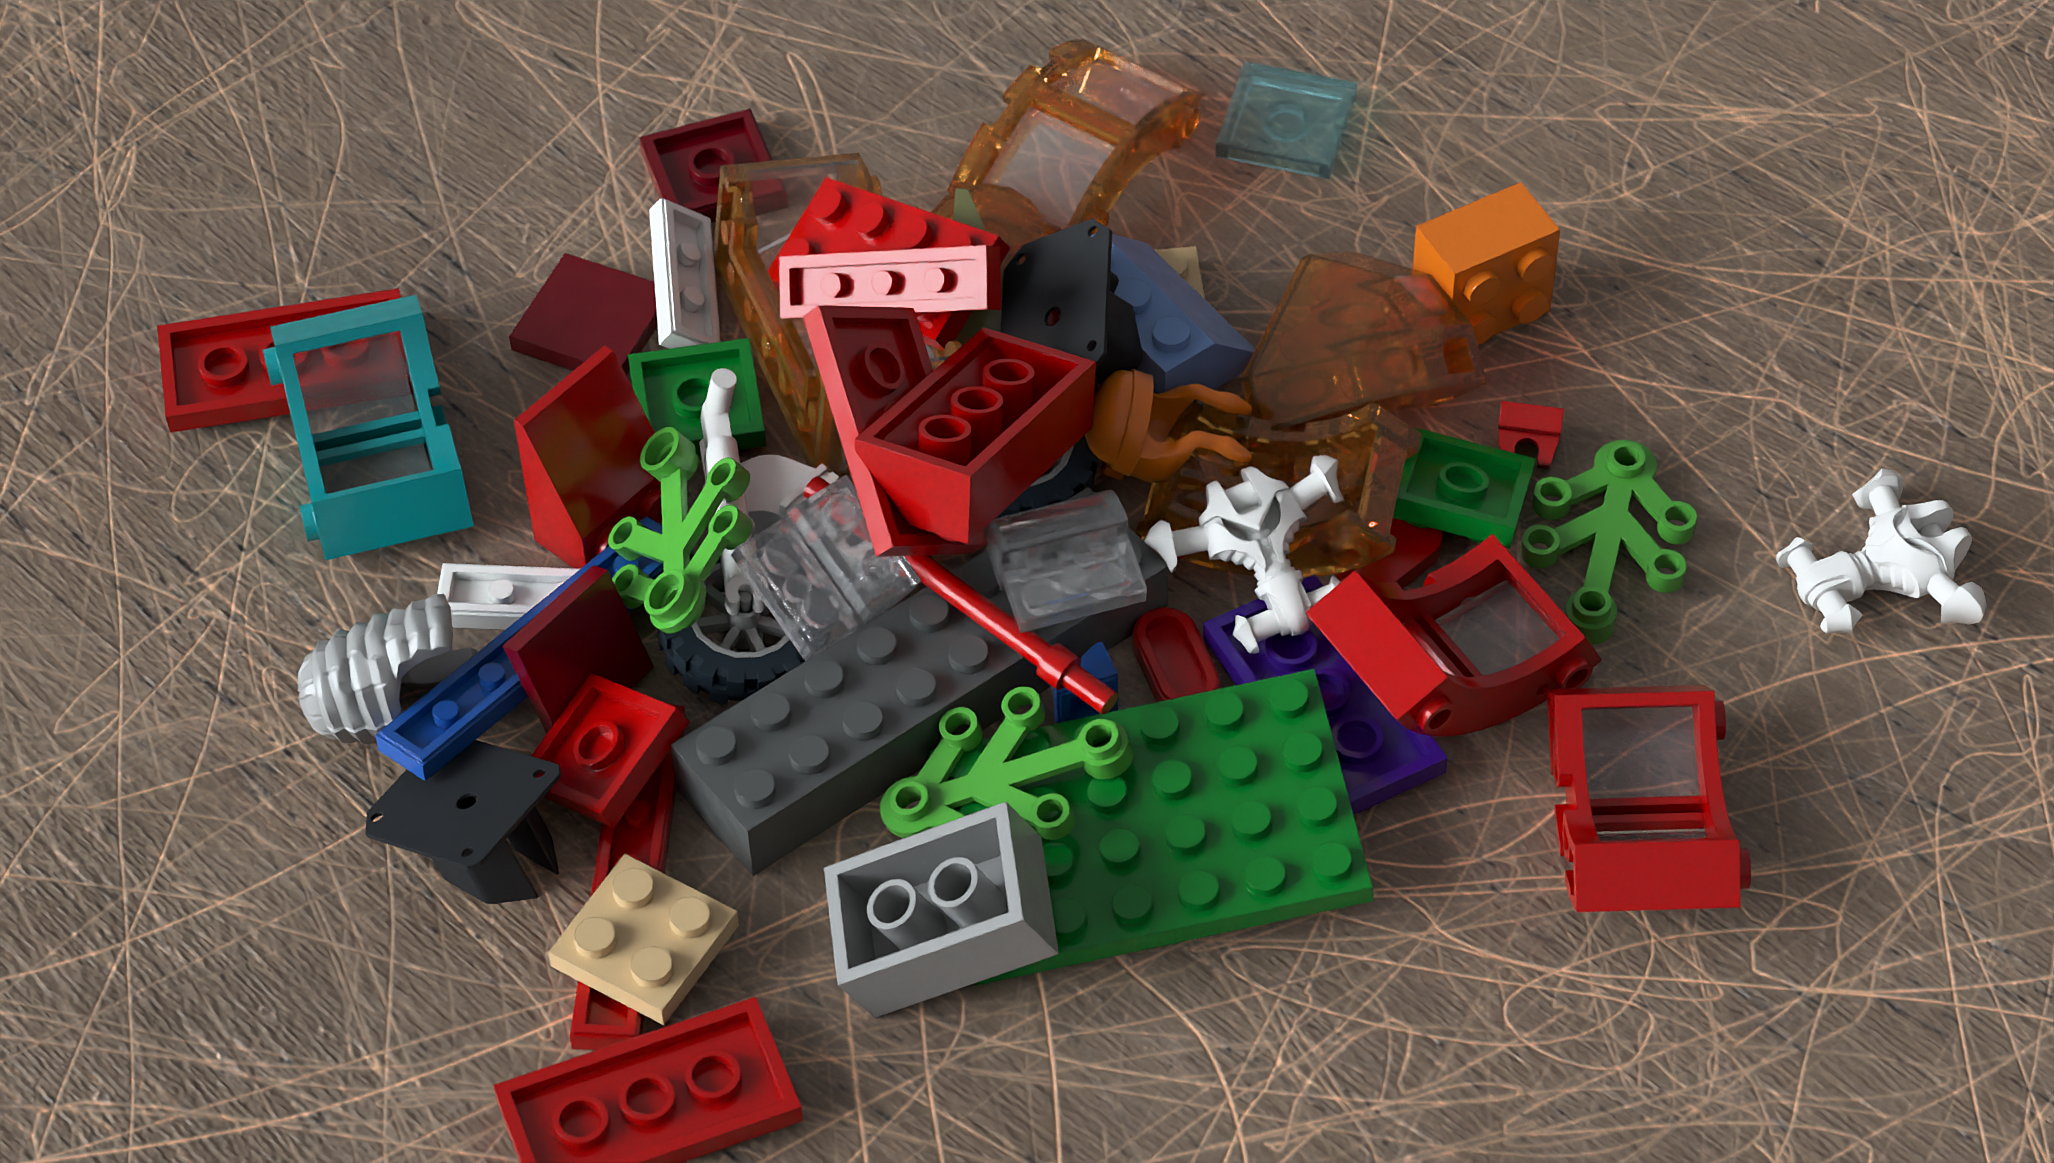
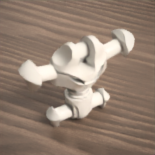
[1144,455,1344,654]
[1776,468,1987,634]

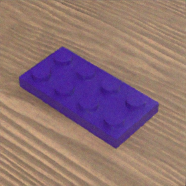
[1203,574,1448,815]

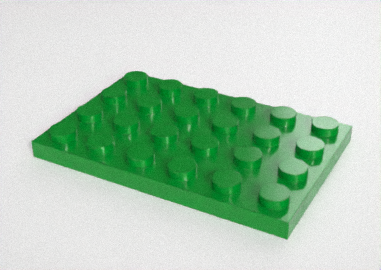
[929,669,1374,986]

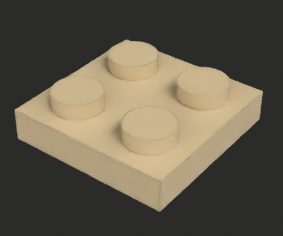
[548,854,739,1025]

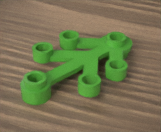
[608,427,753,634]
[1520,440,1697,645]
[880,687,1133,840]

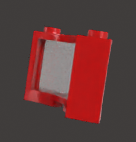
[1305,534,1602,737]
[1547,685,1751,912]

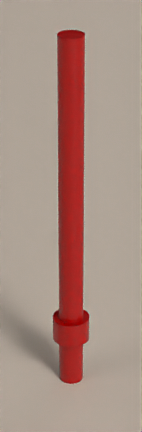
[803,476,1118,715]

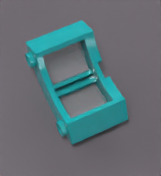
[262,295,474,560]

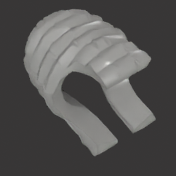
[297,594,477,745]

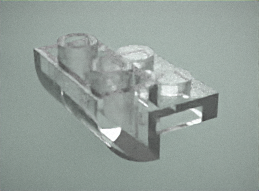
[731,475,921,662]
[984,490,1147,633]

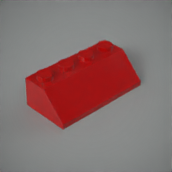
[854,327,1096,544]

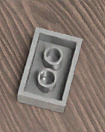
[824,802,1059,1018]

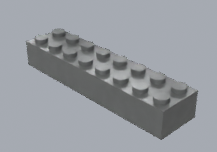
[671,487,1168,876]

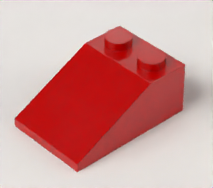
[514,345,662,569]

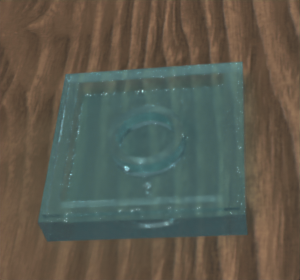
[1215,61,1357,179]

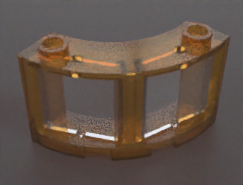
[947,39,1203,238]

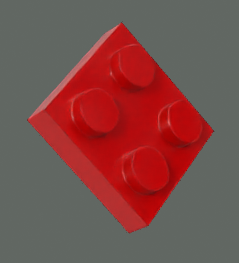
[531,673,690,828]

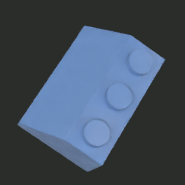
[1055,233,1261,403]

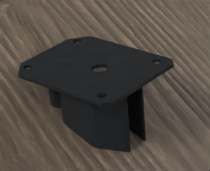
[1000,219,1143,396]
[365,740,562,904]

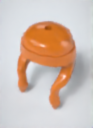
[1085,369,1252,483]

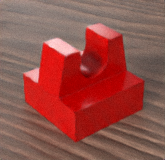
[1498,401,1564,469]

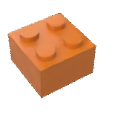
[1409,182,1560,355]

